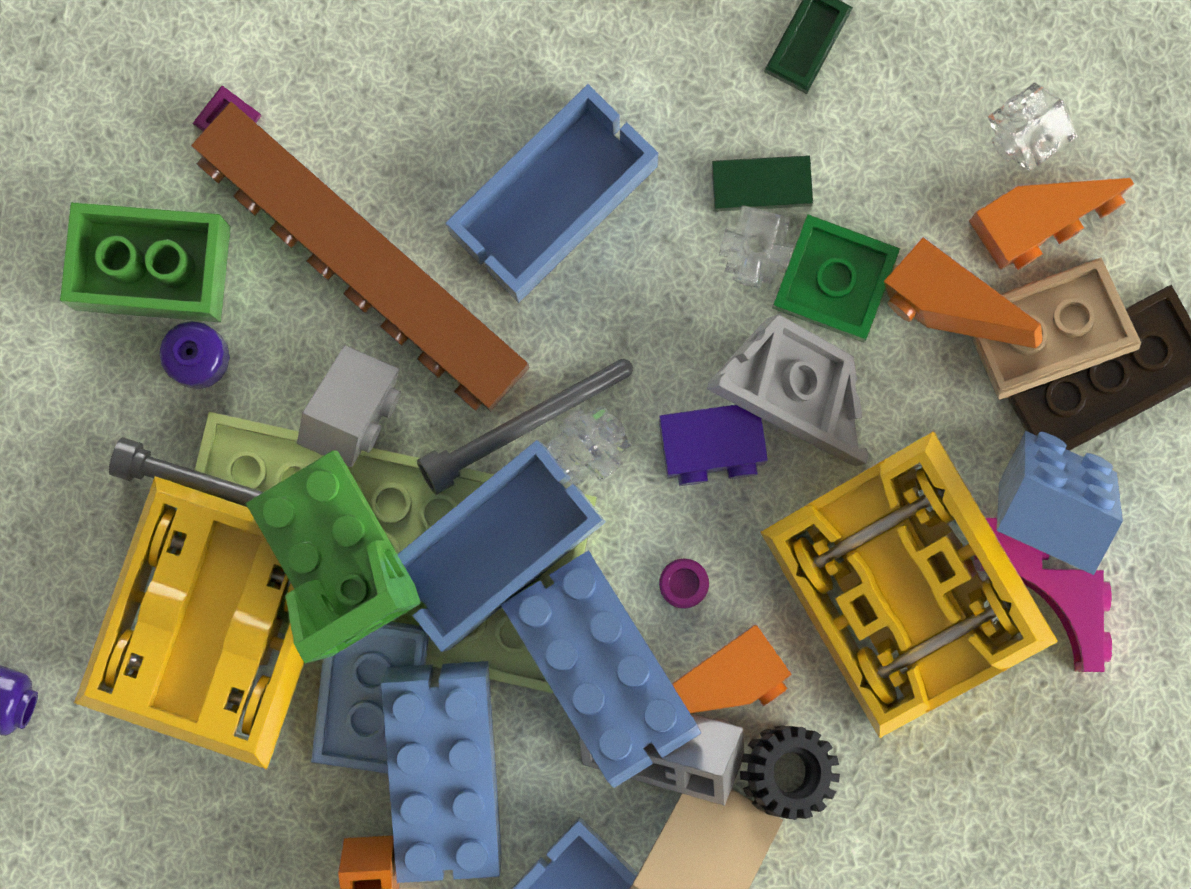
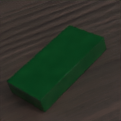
[764,0,853,94]
[712,155,813,212]

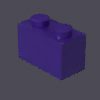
[659,405,768,486]

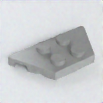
[707,314,868,466]

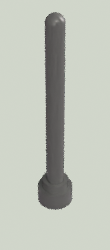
[417,359,633,495]
[109,437,263,507]

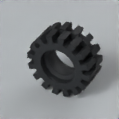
[740,725,840,820]

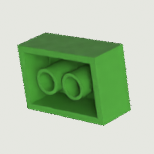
[60,202,231,323]

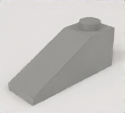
[579,715,744,806]

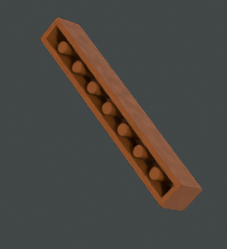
[191,102,530,412]

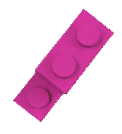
[974,518,1112,672]

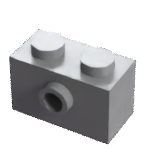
[297,345,401,468]

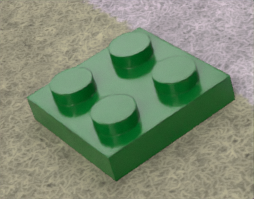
[772,214,900,343]

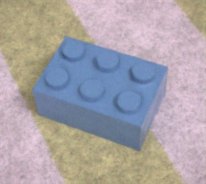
[997,431,1123,575]

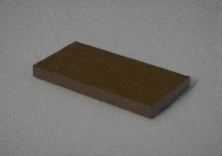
[1007,284,1191,451]

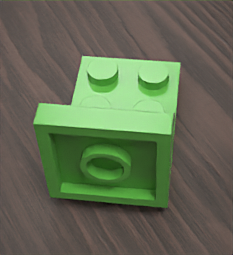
[246,450,421,664]

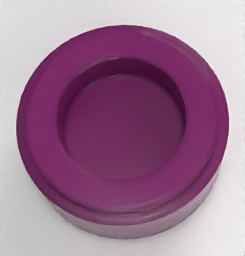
[659,558,709,609]

